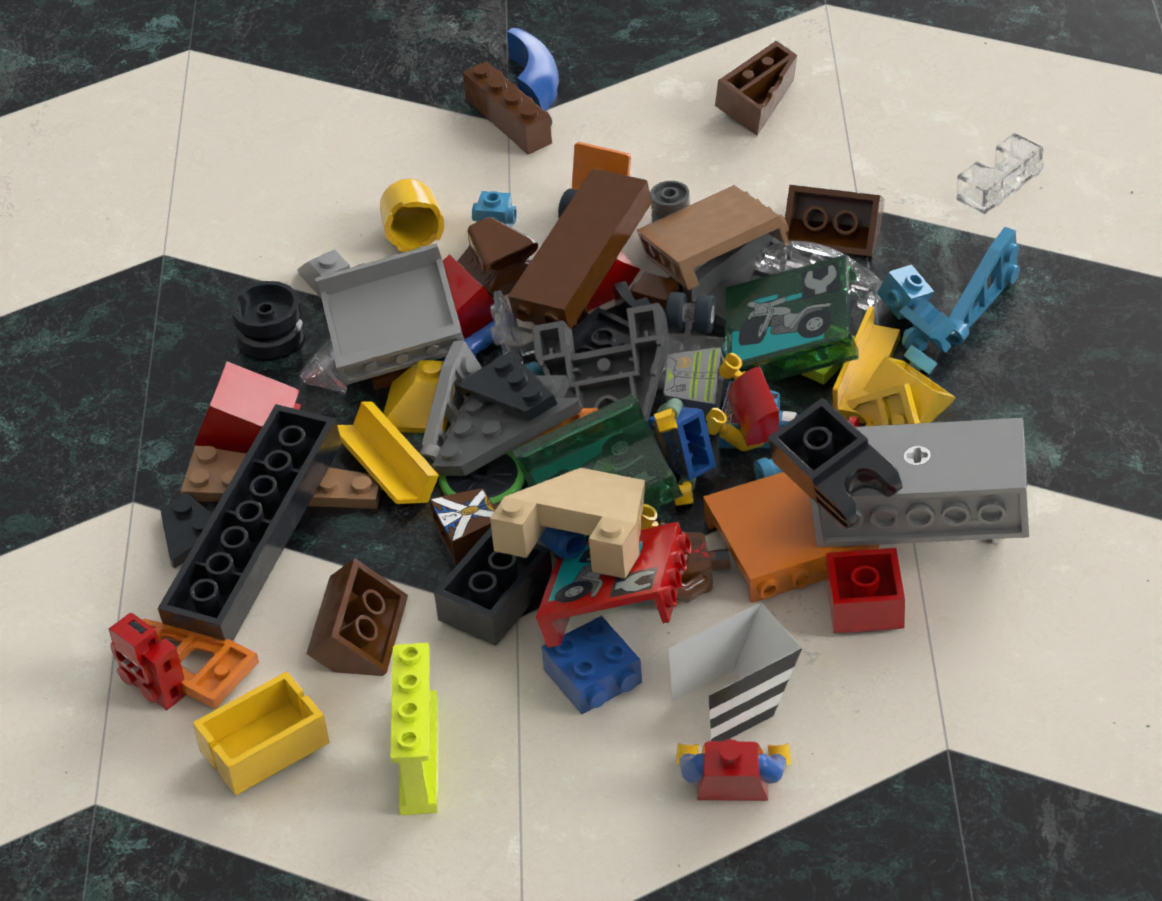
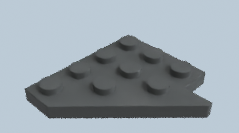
[432,375,584,476]

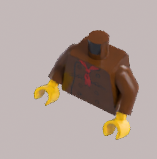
[641,504,731,603]

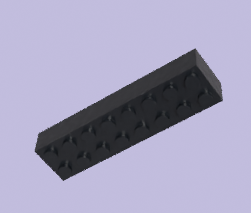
[157,404,342,641]

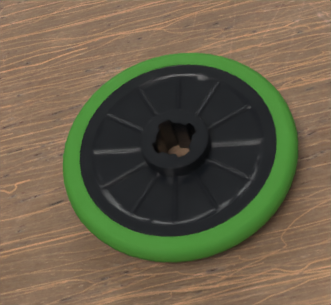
[439,451,525,504]

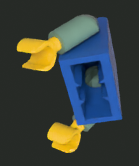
[645,398,716,506]

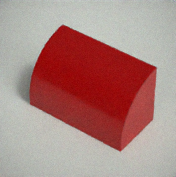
[729,366,779,446]

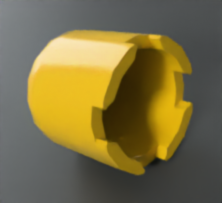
[380,178,444,252]

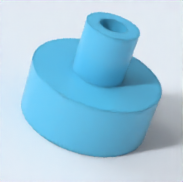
[904,345,937,374]

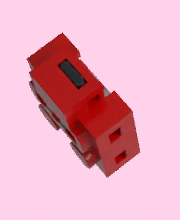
[108,613,187,710]

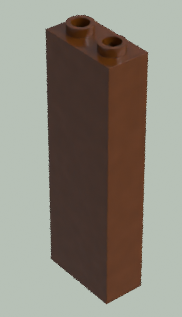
[508,168,652,329]

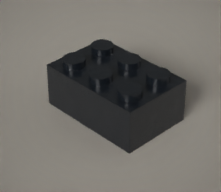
[434,527,553,645]

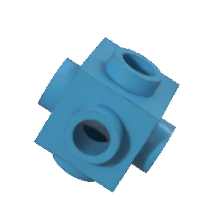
[472,191,517,227]
[877,265,934,320]

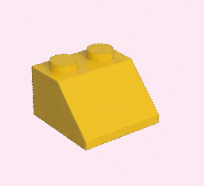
[863,356,956,423]

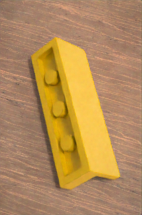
[833,306,900,424]
[337,401,439,504]

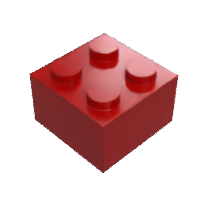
[826,548,905,633]

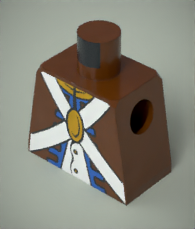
[430,489,501,565]

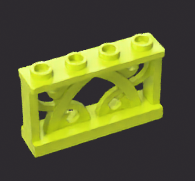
[390,642,438,815]

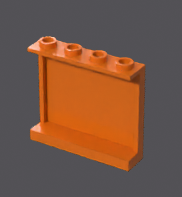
[703,472,879,603]

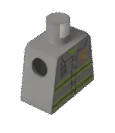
[657,348,724,416]

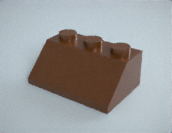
[785,184,885,257]
[306,558,408,676]

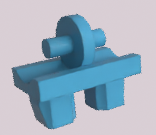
[899,298,957,353]

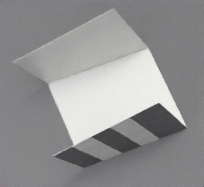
[668,602,802,741]

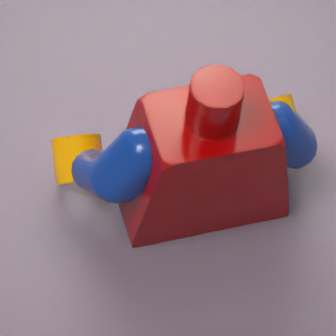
[676,739,791,801]

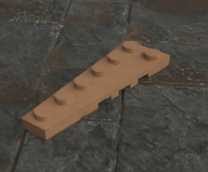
[181,446,382,509]

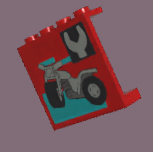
[536,522,691,648]

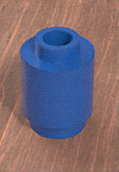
[538,527,586,559]

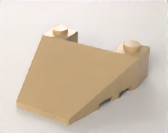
[490,468,645,578]

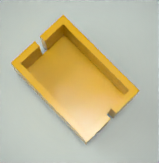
[192,671,330,796]

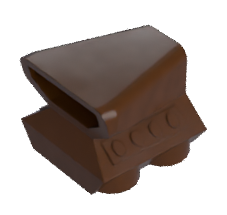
[458,217,538,299]

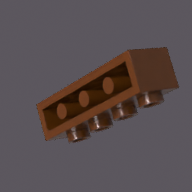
[463,61,552,155]

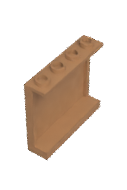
[637,185,789,290]

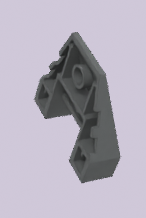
[532,303,670,446]

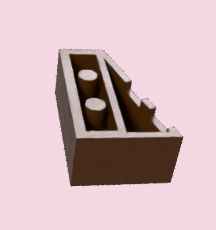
[715,41,798,136]

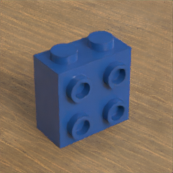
[541,615,642,715]

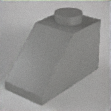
[297,249,350,298]

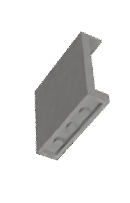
[315,243,464,386]

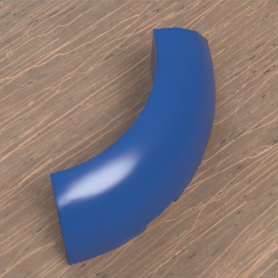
[507,28,560,111]

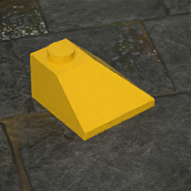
[384,360,455,433]

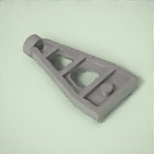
[420,341,482,467]

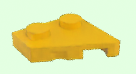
[847,384,920,426]

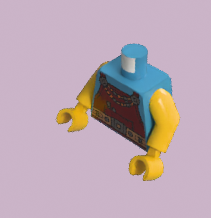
[705,353,798,451]

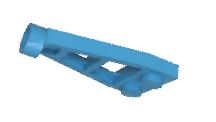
[946,227,1020,346]

